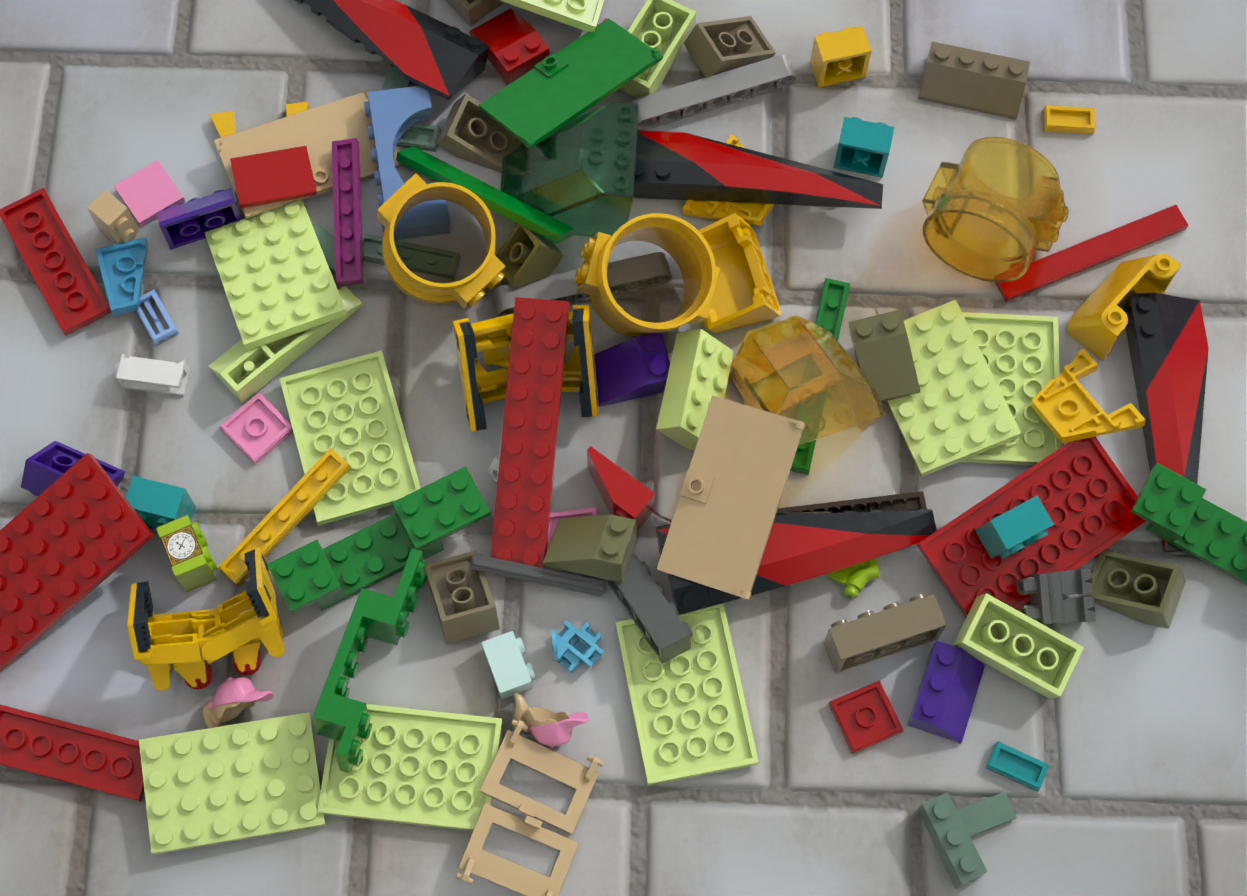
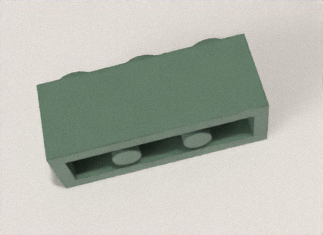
[917,792,988,888]

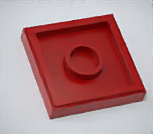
[828,680,904,754]

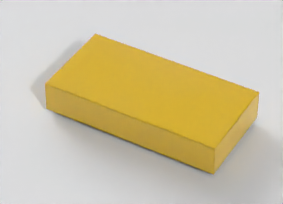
[1043,105,1095,134]

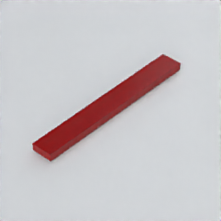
[994,205,1188,302]

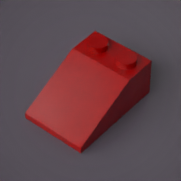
[469,8,550,86]
[587,446,655,531]

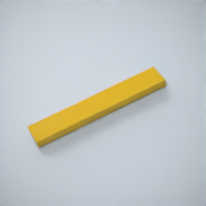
[218,448,351,586]

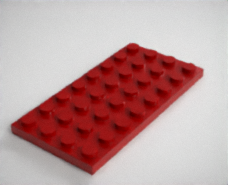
[916,437,1146,617]
[0,453,154,672]

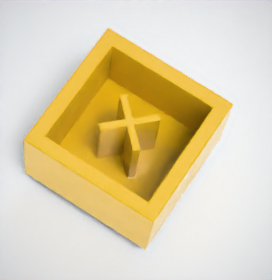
[810,26,872,88]

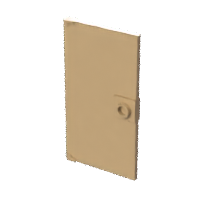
[213,90,404,218]
[657,395,806,600]

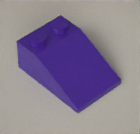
[594,332,670,407]

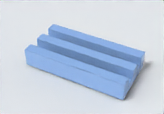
[136,290,179,346]

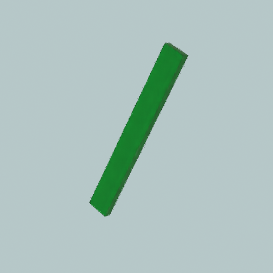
[396,146,574,244]
[790,278,851,475]

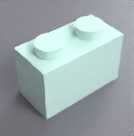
[481,631,536,700]

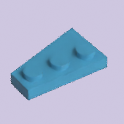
[95,237,148,316]

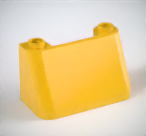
[698,213,781,333]
[1067,254,1181,361]

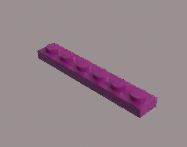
[332,138,364,286]

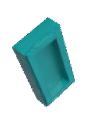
[985,741,1050,792]

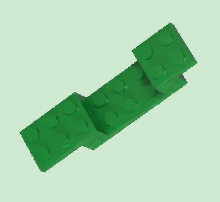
[1130,463,1247,585]
[267,466,491,614]
[313,548,427,774]

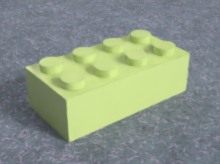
[619,0,696,98]
[656,329,734,451]
[953,593,1084,699]

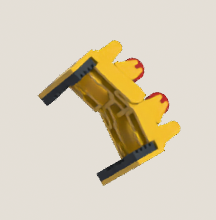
[453,305,599,432]
[127,547,285,691]

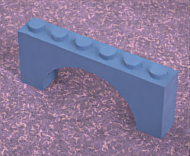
[364,86,450,240]

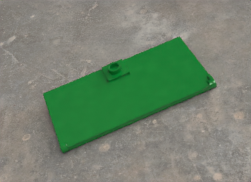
[479,18,663,149]

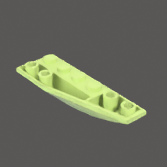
[208,286,363,403]

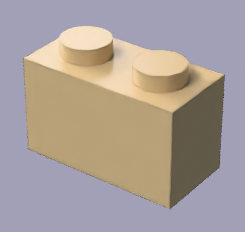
[87,190,139,244]

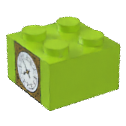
[156,515,218,592]

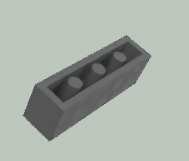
[607,554,693,664]

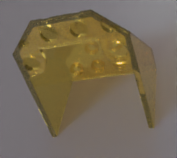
[731,315,886,445]

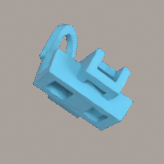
[551,620,604,673]

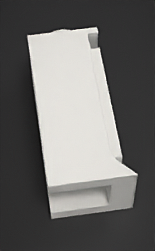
[114,354,190,396]

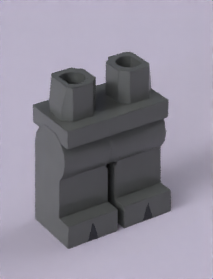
[1017,568,1096,624]

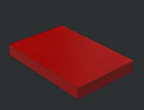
[230,146,317,209]

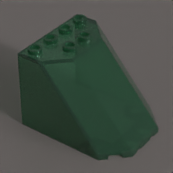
[500,102,639,237]

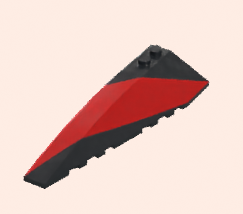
[296,0,490,100]
[624,130,883,209]
[1122,293,1209,553]
[656,509,937,615]

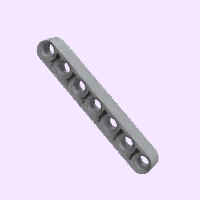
[627,55,797,131]
[493,252,672,317]

